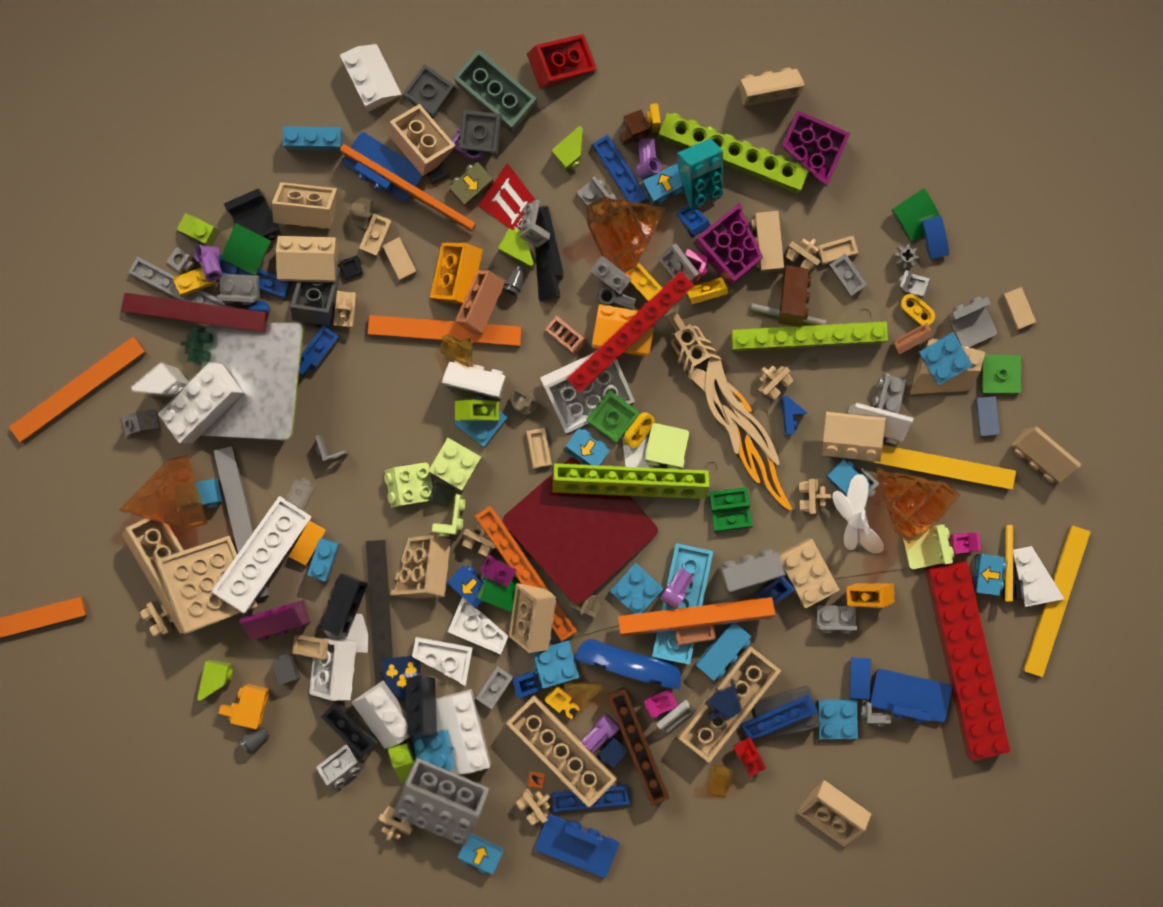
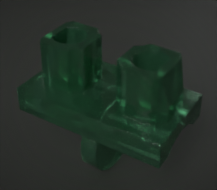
[180,327,213,364]

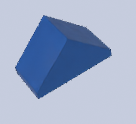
[512,671,544,699]

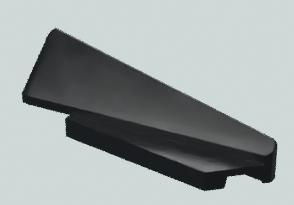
[535,205,564,301]

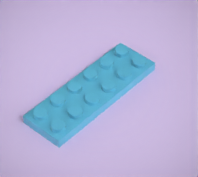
[652,543,714,665]

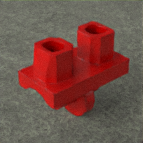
[733,737,767,777]

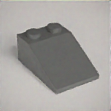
[290,266,341,326]
[753,685,821,739]

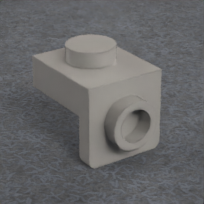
[899,270,931,298]
[861,701,891,727]

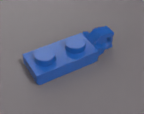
[299,325,340,376]

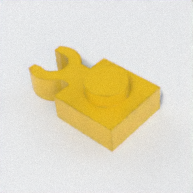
[544,685,580,719]

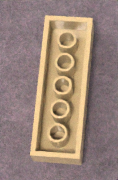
[121,511,184,634]
[677,645,781,763]
[506,695,617,807]

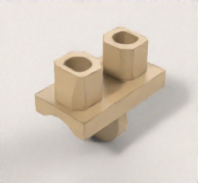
[786,238,820,271]
[333,291,357,327]
[757,366,793,400]
[799,479,831,514]
[462,524,496,557]
[140,600,173,637]
[516,788,550,826]
[378,806,412,842]

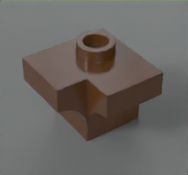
[620,109,650,145]

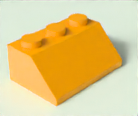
[430,242,483,305]
[592,304,654,357]

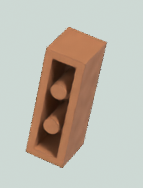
[455,270,505,333]

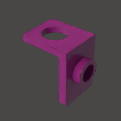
[480,554,517,587]

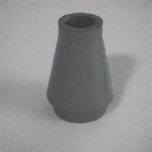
[503,266,526,296]
[239,727,269,754]

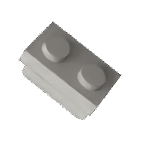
[947,296,997,347]

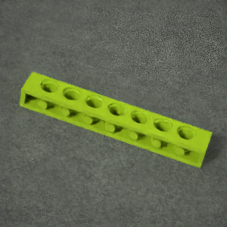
[658,113,809,194]
[552,464,709,499]

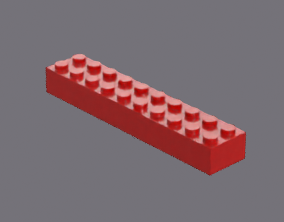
[924,561,1011,760]

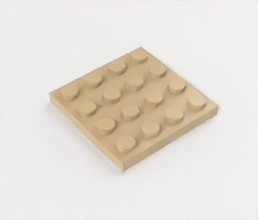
[155,536,258,634]

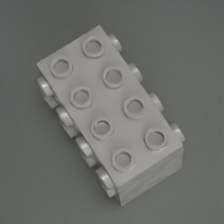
[393,758,489,846]

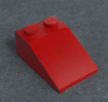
[527,34,597,89]

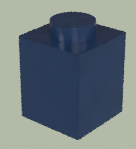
[599,735,629,768]

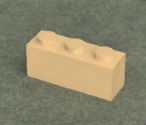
[751,211,784,273]

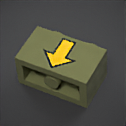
[449,162,494,208]

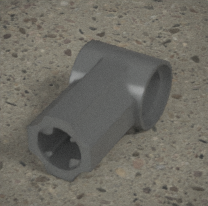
[597,287,636,310]

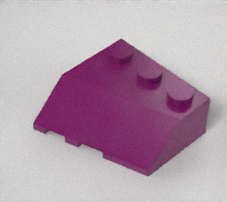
[782,110,850,187]
[694,203,763,287]
[240,600,310,642]

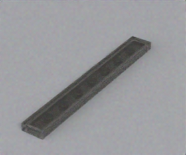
[366,540,394,694]

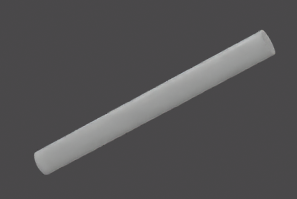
[750,303,826,325]

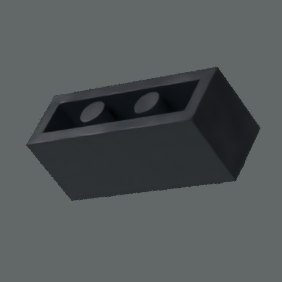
[319,573,368,637]
[406,675,437,739]
[321,700,379,758]

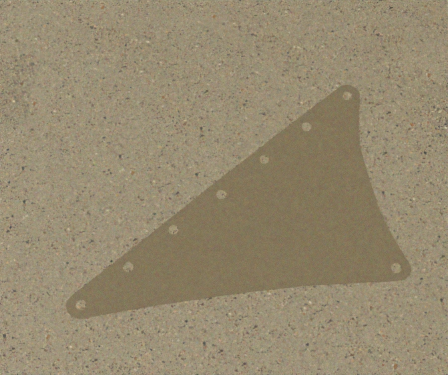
[550,299,950,642]

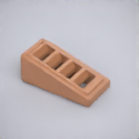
[545,315,587,356]

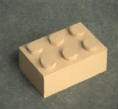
[779,538,840,608]

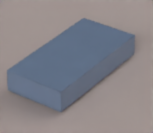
[975,396,1000,436]

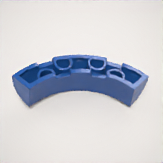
[574,639,681,690]

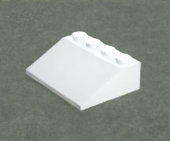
[540,353,635,433]
[436,689,491,775]

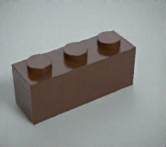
[778,265,811,327]

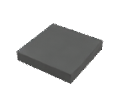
[402,64,456,118]
[459,110,502,154]

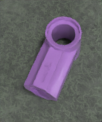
[636,138,661,179]
[194,245,223,282]
[660,567,694,609]
[581,713,620,753]

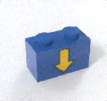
[447,565,485,609]

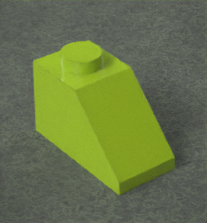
[551,126,583,172]
[176,213,219,246]
[498,228,534,269]
[455,400,499,421]
[197,660,234,700]
[388,740,416,783]

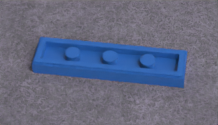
[592,134,648,209]
[218,255,292,299]
[741,694,818,740]
[551,784,630,813]

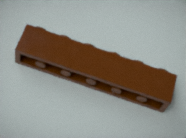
[607,687,670,806]

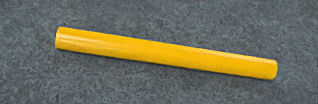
[1005,525,1013,602]

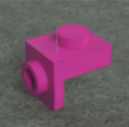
[685,249,709,281]
[949,532,981,554]
[644,688,678,719]

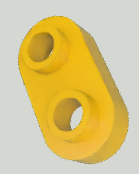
[900,294,935,326]
[624,412,655,448]

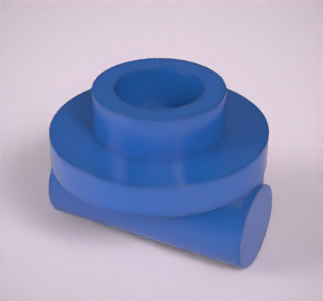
[249,300,270,315]

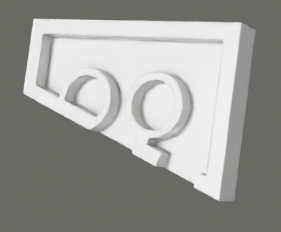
[1013,546,1064,607]
[448,597,508,654]
[412,637,473,686]

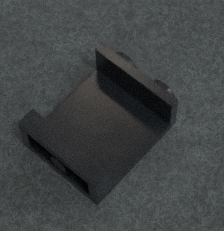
[224,188,281,241]

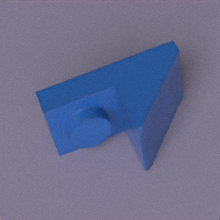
[676,205,711,238]
[781,396,808,435]
[755,576,795,605]

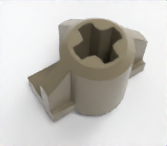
[349,197,373,229]
[510,388,542,415]
[569,593,601,618]

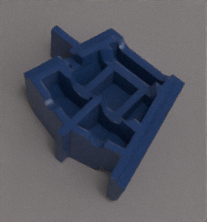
[705,679,742,722]

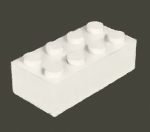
[158,362,244,444]

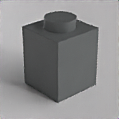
[272,654,301,685]

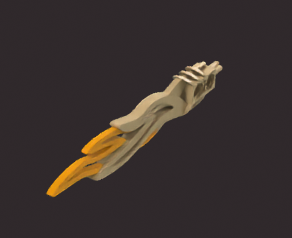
[666,311,792,510]

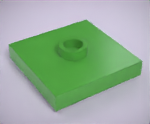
[981,355,1021,394]
[586,389,640,443]

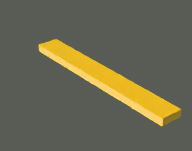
[861,445,1016,490]
[1023,525,1090,677]

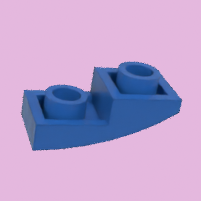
[921,216,949,260]
[849,657,871,700]

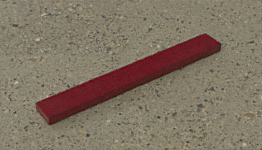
[121,293,268,332]

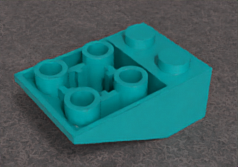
[678,138,723,210]

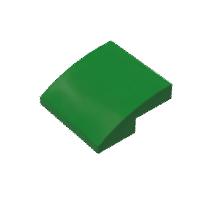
[891,188,940,243]
[221,223,272,276]
[709,487,753,533]
[477,575,521,612]

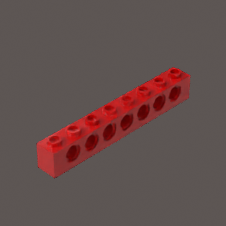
[566,271,694,394]

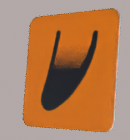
[528,771,545,789]

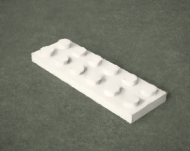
[211,496,312,614]

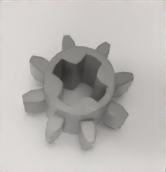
[893,244,919,269]

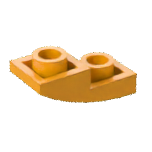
[289,521,326,566]

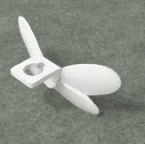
[832,474,884,554]

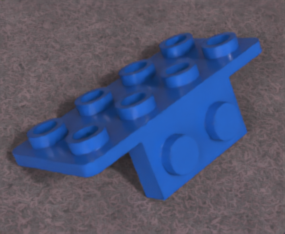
[342,132,423,202]
[870,669,952,723]
[535,814,619,877]

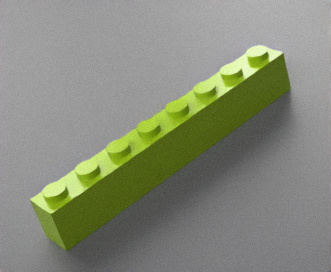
[730,321,888,352]

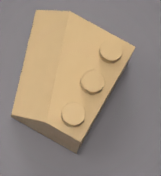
[910,338,985,395]
[389,535,451,599]

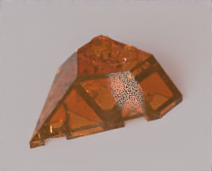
[586,197,667,273]
[119,455,207,530]
[876,468,960,543]

